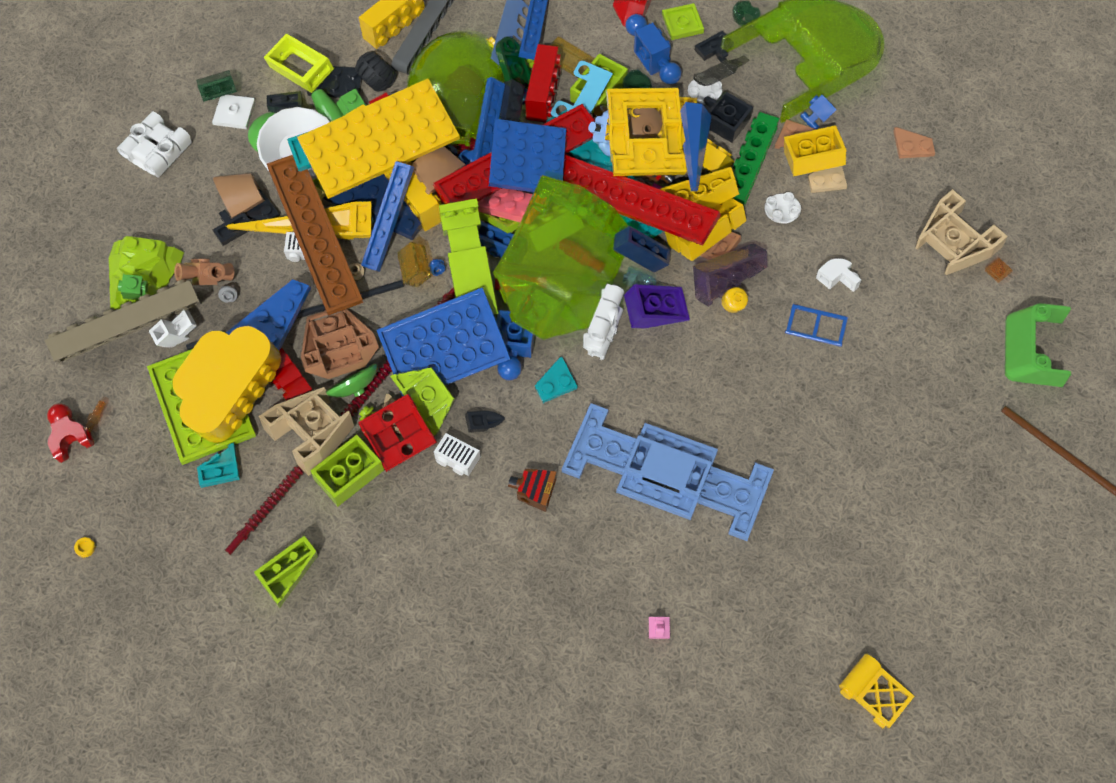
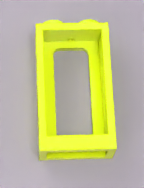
[264,34,334,93]

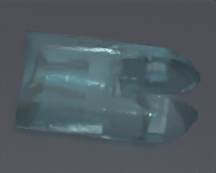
[622,267,656,287]

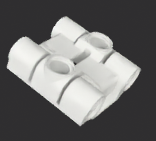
[117,111,192,178]
[583,284,624,360]

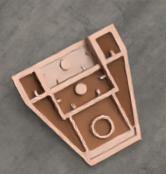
[301,309,379,379]

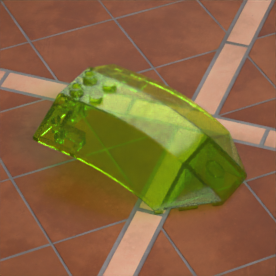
[493,175,629,340]

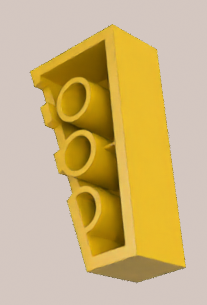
[661,167,739,208]

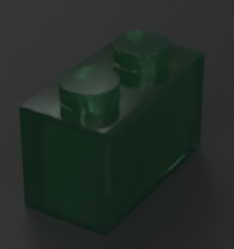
[196,70,237,102]

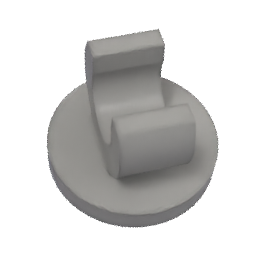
[218,285,237,303]

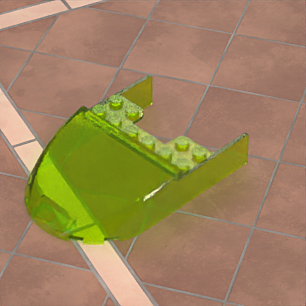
[721,0,884,123]

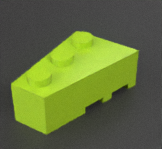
[254,535,318,608]

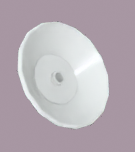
[257,107,330,180]

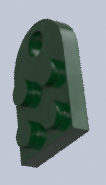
[495,37,531,88]

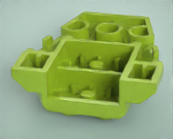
[109,236,184,310]

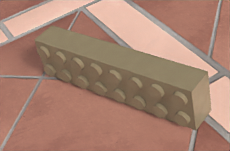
[45,279,200,363]

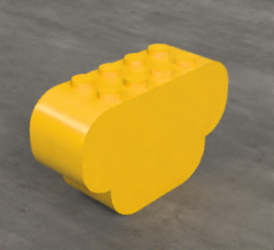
[173,326,281,443]

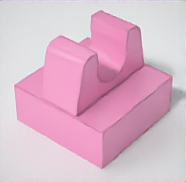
[649,617,670,639]

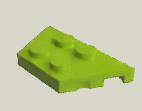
[390,368,455,436]

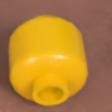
[721,287,748,313]

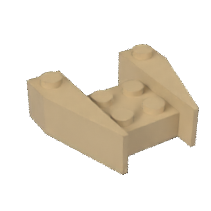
[915,189,1008,275]
[259,387,354,476]

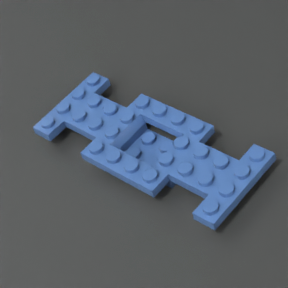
[562,403,774,541]

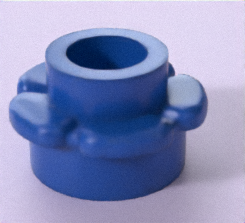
[428,259,445,276]

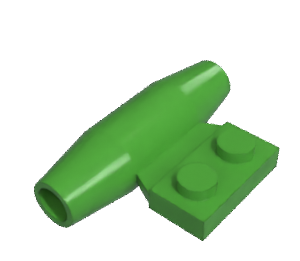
[311,89,366,122]

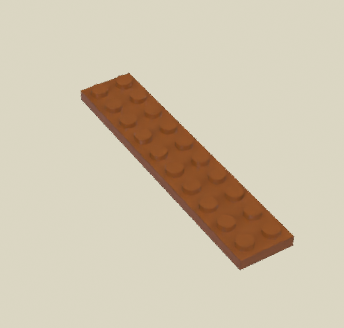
[266,155,363,316]

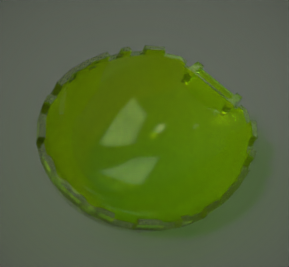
[407,31,505,146]

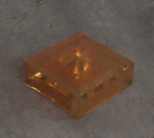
[985,258,1013,283]

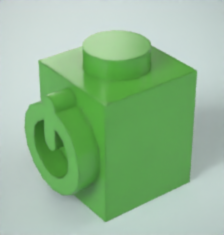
[118,274,148,300]

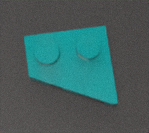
[197,443,240,488]

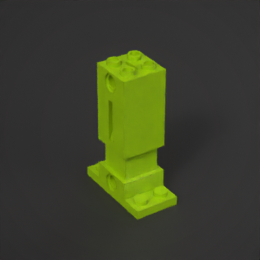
[439,199,498,317]

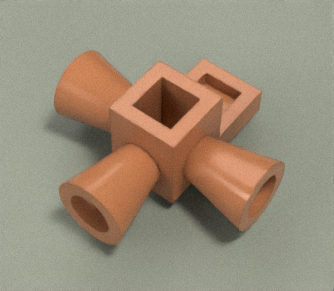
[174,259,234,285]

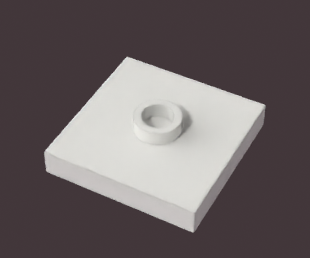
[212,94,255,129]

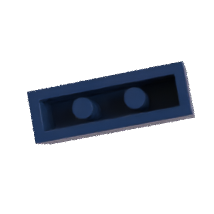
[613,226,671,272]

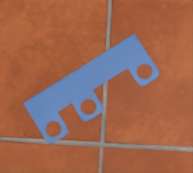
[491,0,529,66]

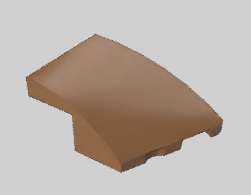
[411,146,465,195]
[213,173,265,218]

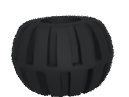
[355,51,397,92]

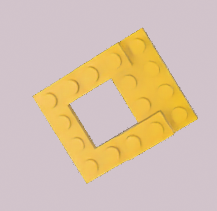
[606,88,687,176]

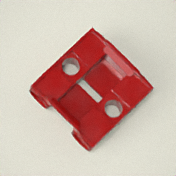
[358,394,437,472]

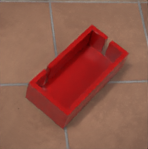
[525,44,561,123]

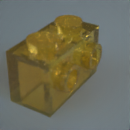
[397,242,432,287]

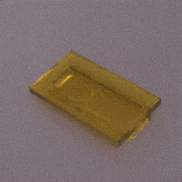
[549,36,594,78]

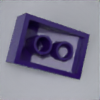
[624,284,690,329]

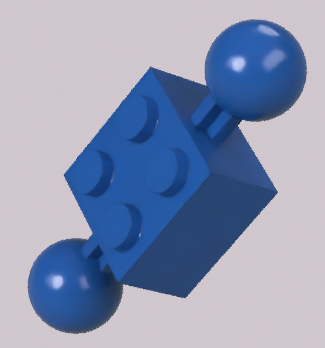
[625,14,682,85]
[497,290,536,381]

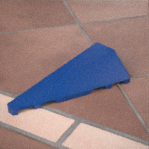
[680,102,711,192]

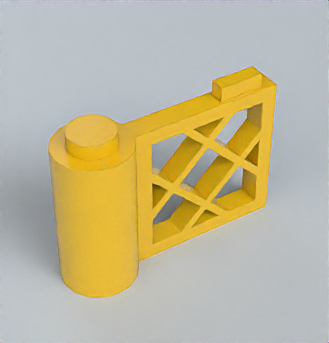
[839,654,915,729]

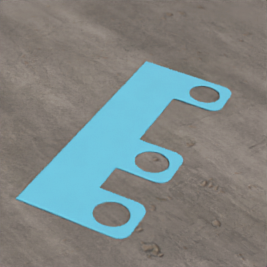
[551,61,613,154]

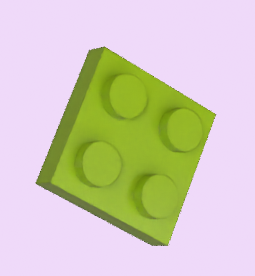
[662,3,704,40]

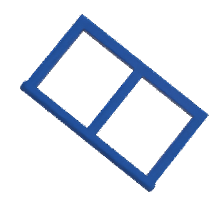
[785,304,848,347]

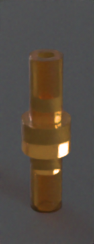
[85,400,106,432]

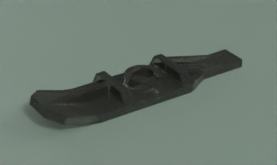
[693,55,749,86]

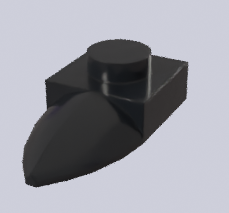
[465,411,505,433]

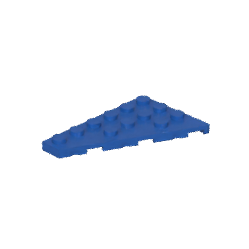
[226,280,311,351]

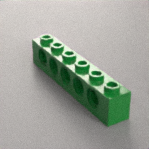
[733,112,780,207]

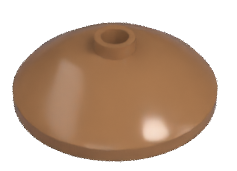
[627,108,663,139]

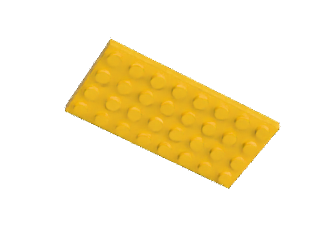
[297,79,460,199]

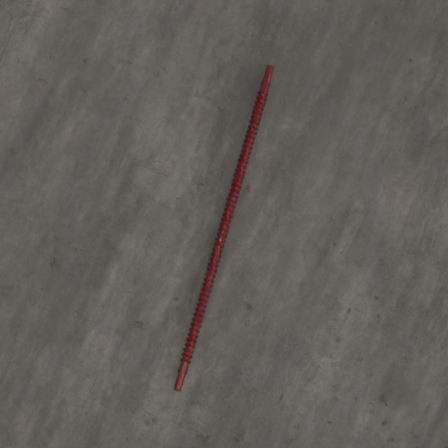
[225,287,455,555]

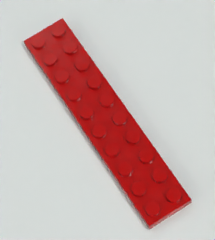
[433,104,595,204]
[562,154,721,246]

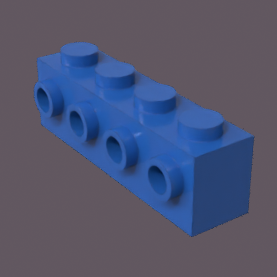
[478,221,528,265]

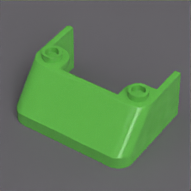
[1005,303,1071,387]

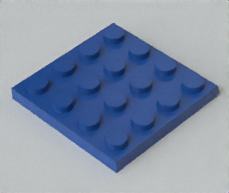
[488,119,566,196]

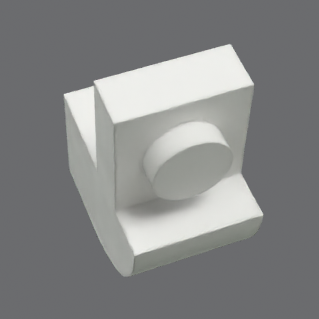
[816,259,861,292]
[149,310,197,347]

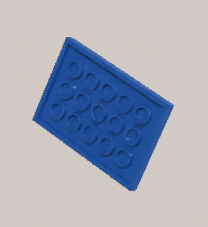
[377,288,511,397]

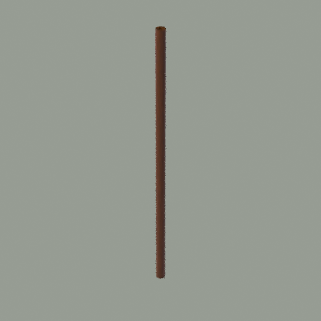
[1001,406,1116,496]

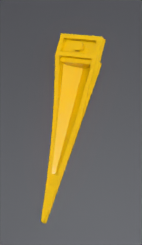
[226,202,372,240]

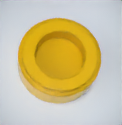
[74,537,96,558]

